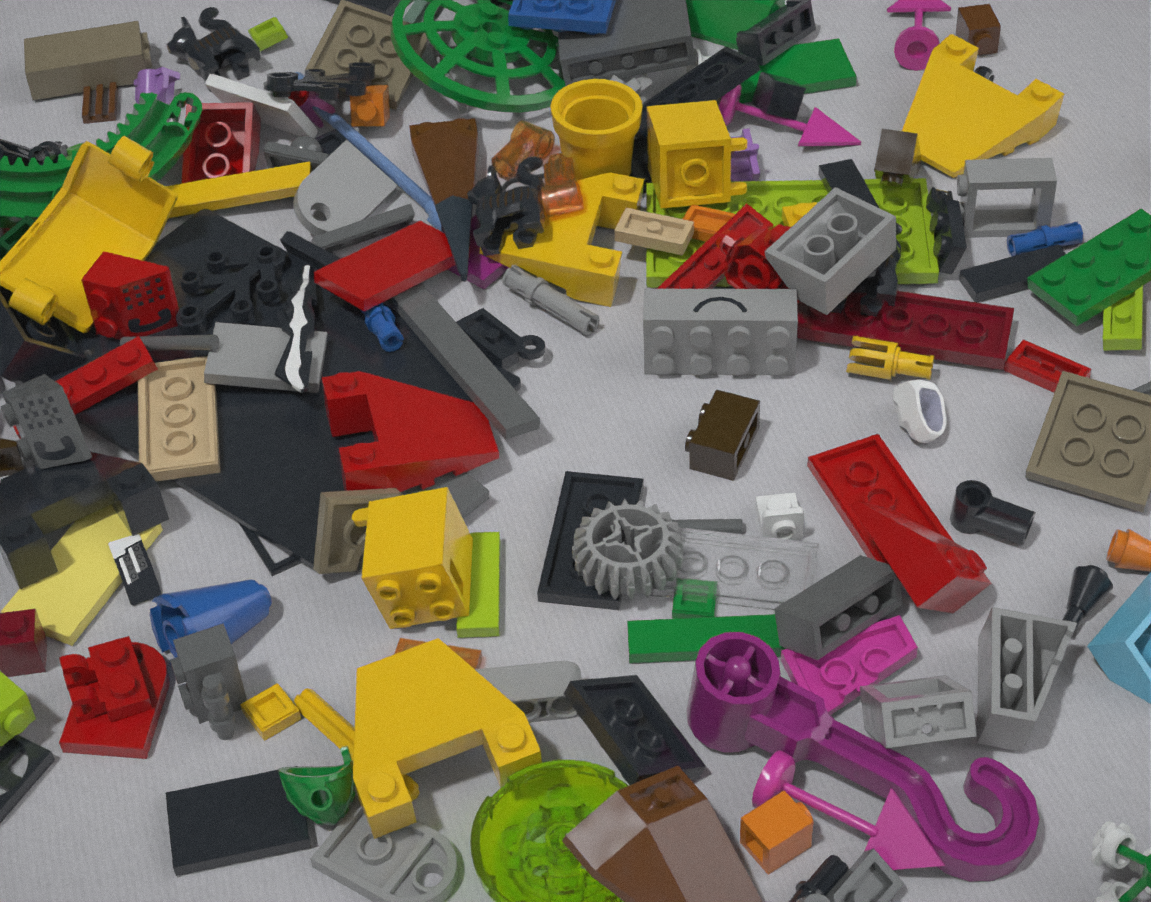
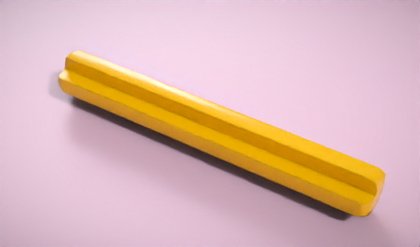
[294,688,420,801]

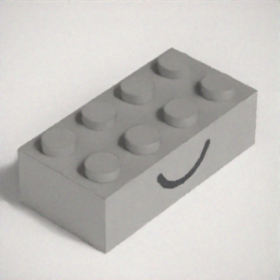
[643,289,798,375]

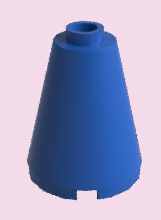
[149,579,272,666]

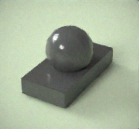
[263,136,329,171]

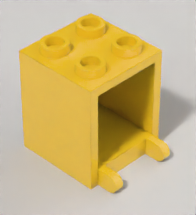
[647,100,747,208]
[352,487,473,629]

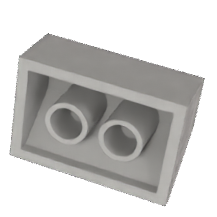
[765,187,896,315]

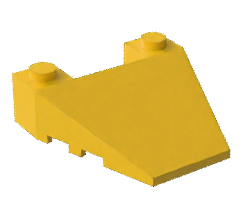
[902,34,1065,178]
[480,172,644,307]
[353,638,543,839]

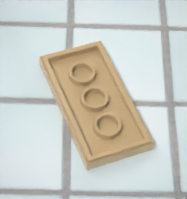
[138,356,220,481]

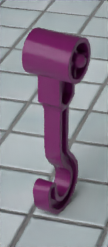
[686,632,1040,882]

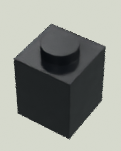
[751,72,806,120]

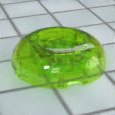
[470,760,628,902]

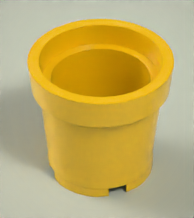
[551,79,642,183]

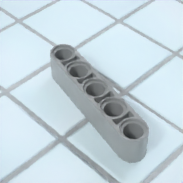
[475,661,582,723]

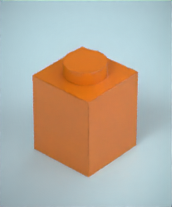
[350,85,390,127]
[740,790,814,875]

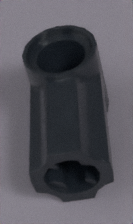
[950,480,1036,545]

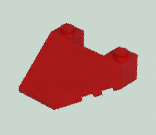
[322,371,499,492]

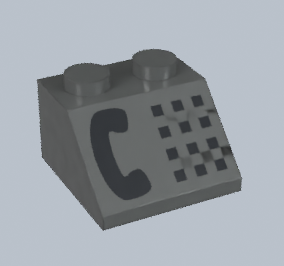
[1,374,92,469]

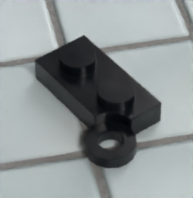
[456,308,545,369]

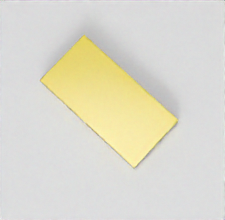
[1,505,163,646]

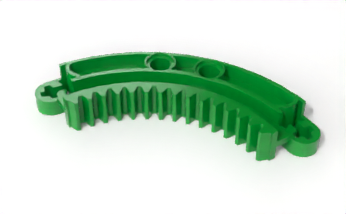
[0,92,202,228]

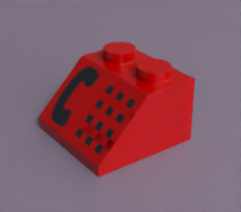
[81,251,179,340]

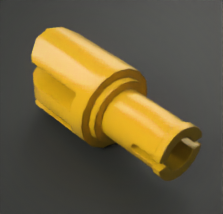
[846,336,934,380]

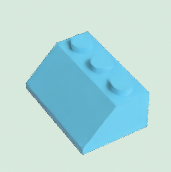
[1087,572,1151,704]

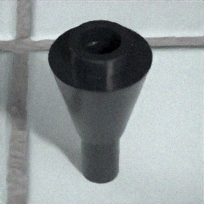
[1062,565,1113,638]

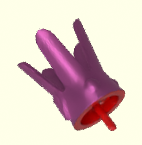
[288,91,335,128]

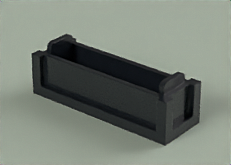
[736,0,816,65]

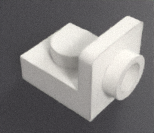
[755,493,804,543]

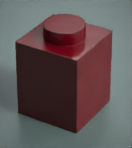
[0,608,47,677]

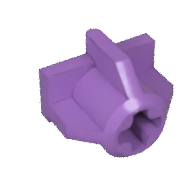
[134,67,180,104]
[731,128,760,181]

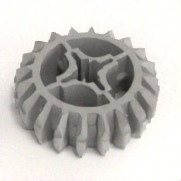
[572,498,684,601]

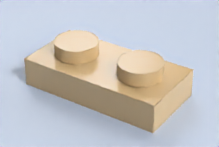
[614,208,694,255]

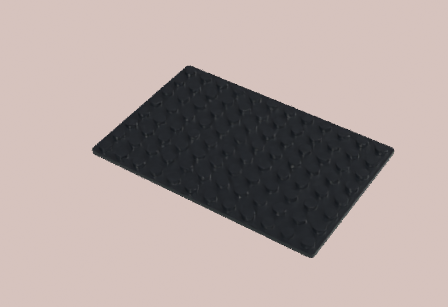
[16,209,521,569]

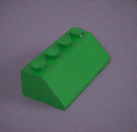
[686,0,785,50]

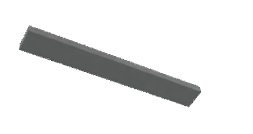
[387,283,540,440]

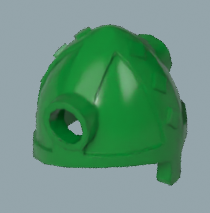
[278,745,356,825]

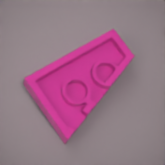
[781,615,918,715]

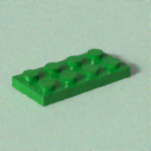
[1027,208,1151,326]

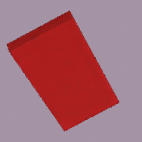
[314,220,470,311]
[807,434,954,564]

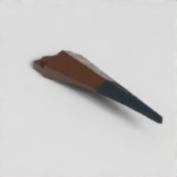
[409,118,479,282]

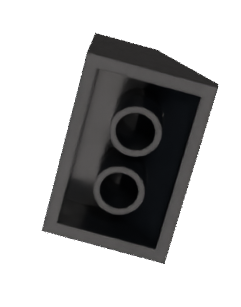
[0,285,86,382]

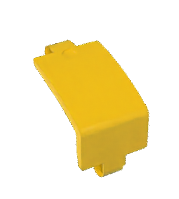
[0,136,178,333]

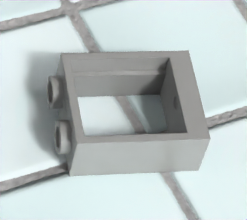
[957,158,1057,238]
[860,675,977,748]

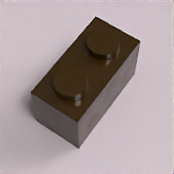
[685,389,760,481]

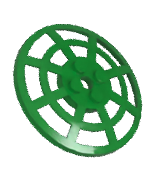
[390,0,565,113]

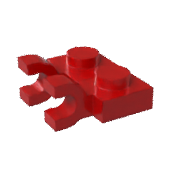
[59,636,152,723]

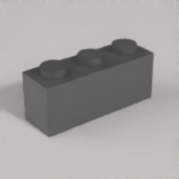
[774,555,903,660]

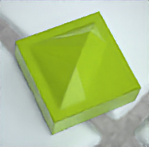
[248,17,288,51]

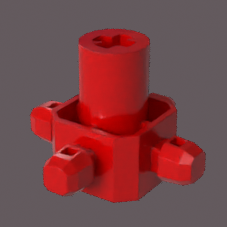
[716,224,801,305]

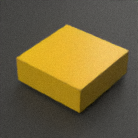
[241,683,301,741]

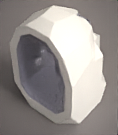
[893,380,947,444]

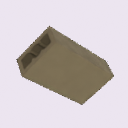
[24,21,153,100]

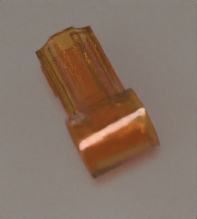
[491,120,555,181]
[541,153,584,218]

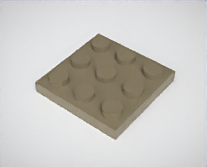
[305,0,430,110]
[1025,371,1151,513]

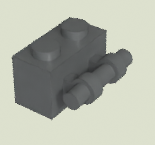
[170,623,247,740]

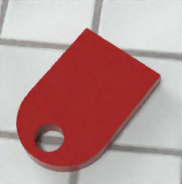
[59,642,170,759]

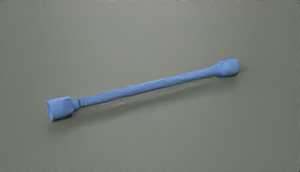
[294,72,444,233]

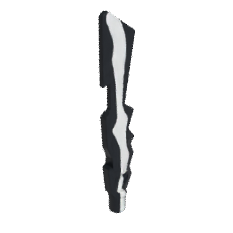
[275,265,317,393]

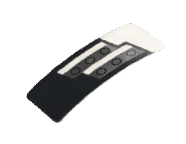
[108,534,162,605]

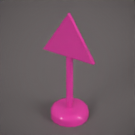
[887,0,951,71]
[719,84,861,146]
[752,750,946,870]

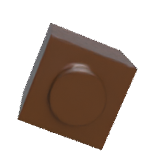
[956,4,1001,56]

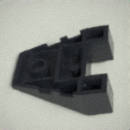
[0,451,169,589]

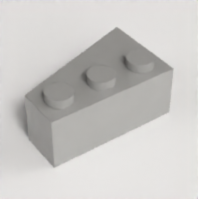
[977,607,1077,751]

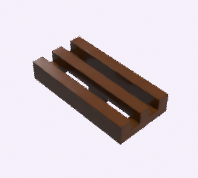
[82,82,118,124]

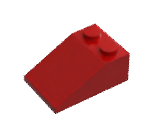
[181,102,261,184]
[851,501,992,613]

